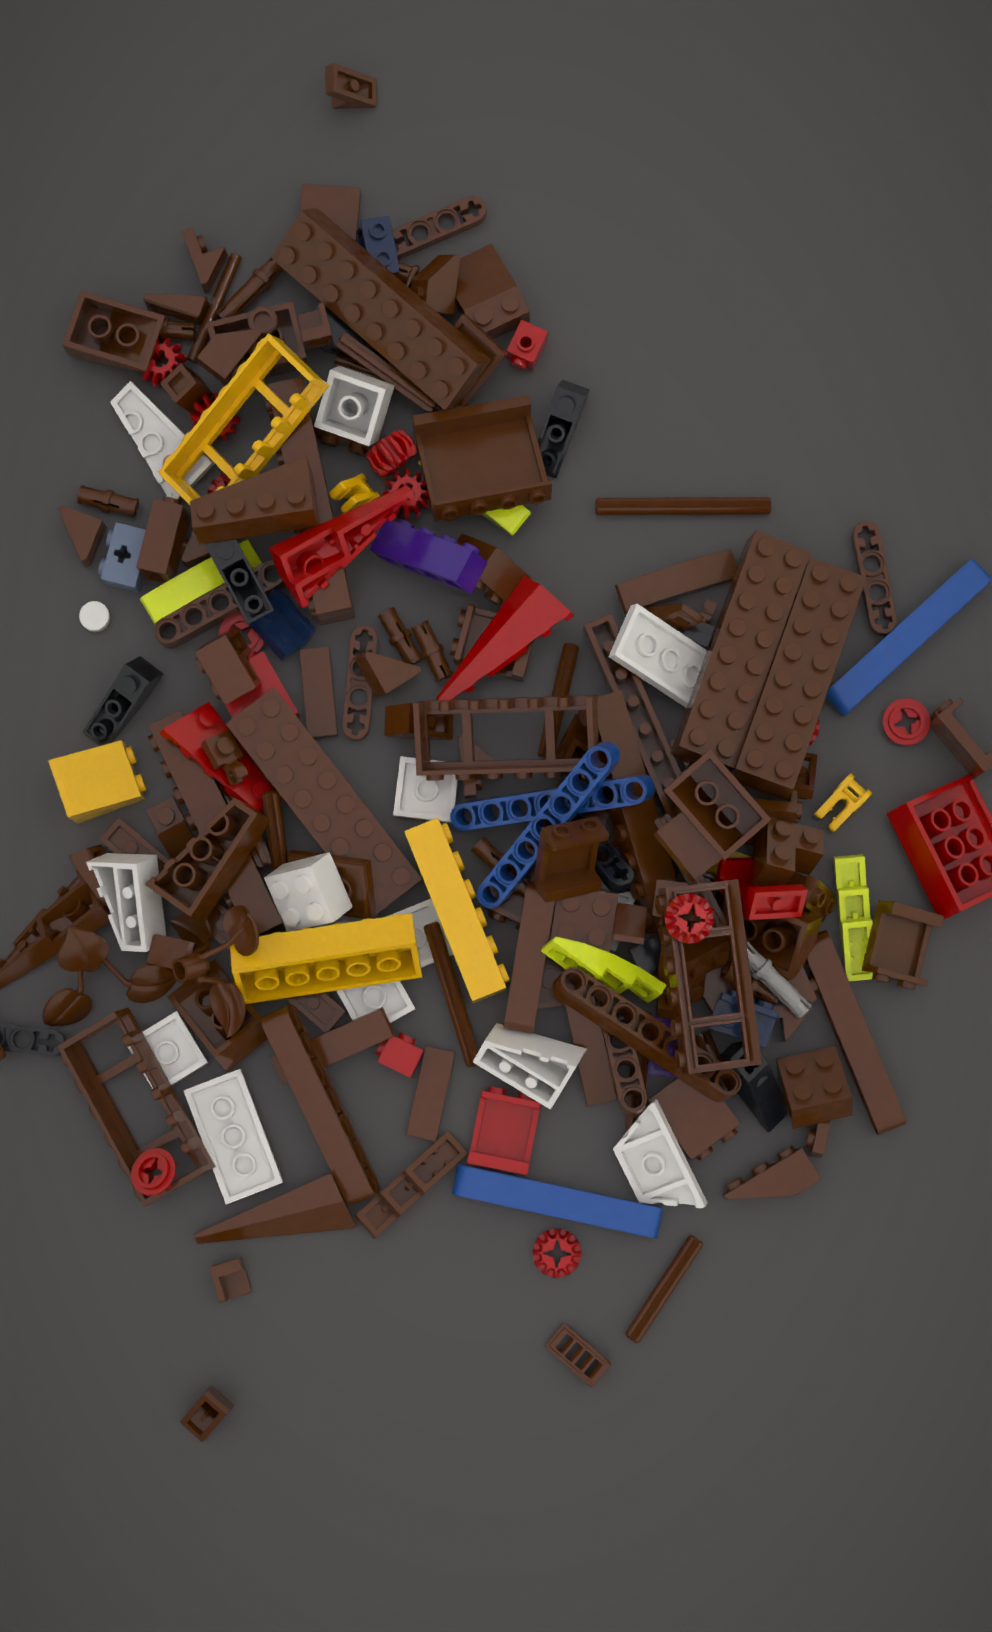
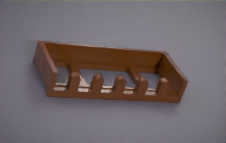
[413,695,600,781]
[655,879,762,1074]
[57,1007,216,1207]

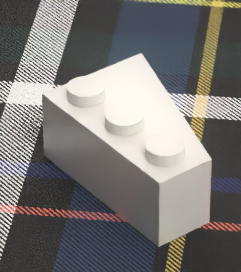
[86,853,166,952]
[473,1023,587,1110]

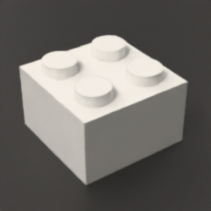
[314,366,395,446]
[264,852,353,932]

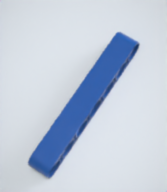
[826,558,992,717]
[477,741,620,909]
[450,774,655,831]
[452,1164,663,1238]

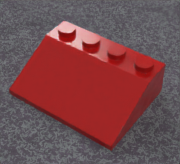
[886,774,992,920]

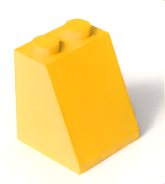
[48,740,147,824]

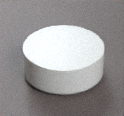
[79,601,110,632]

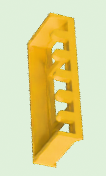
[158,333,330,505]

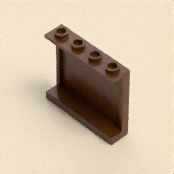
[412,395,552,521]

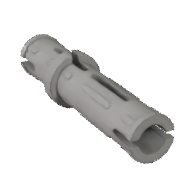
[746,941,812,1019]

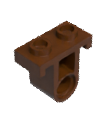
[786,872,836,922]

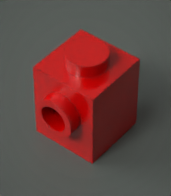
[506,320,548,371]
[375,1032,424,1078]

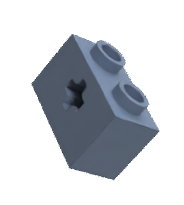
[98,522,146,593]

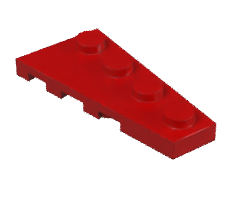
[160,702,275,812]

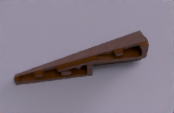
[0,869,111,988]
[194,1173,357,1244]

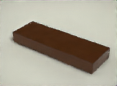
[299,647,338,738]
[406,1046,455,1142]

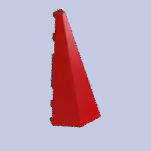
[269,485,415,608]
[436,576,574,700]

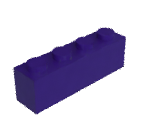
[369,519,488,594]

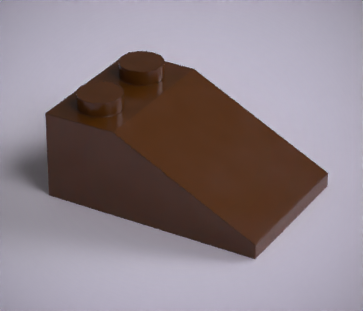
[455,244,530,339]
[62,290,166,373]
[167,959,268,1072]

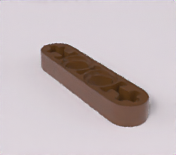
[392,196,487,260]
[852,521,897,636]
[342,625,378,741]

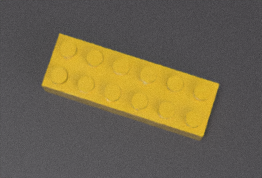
[404,818,510,1003]
[230,913,422,1004]

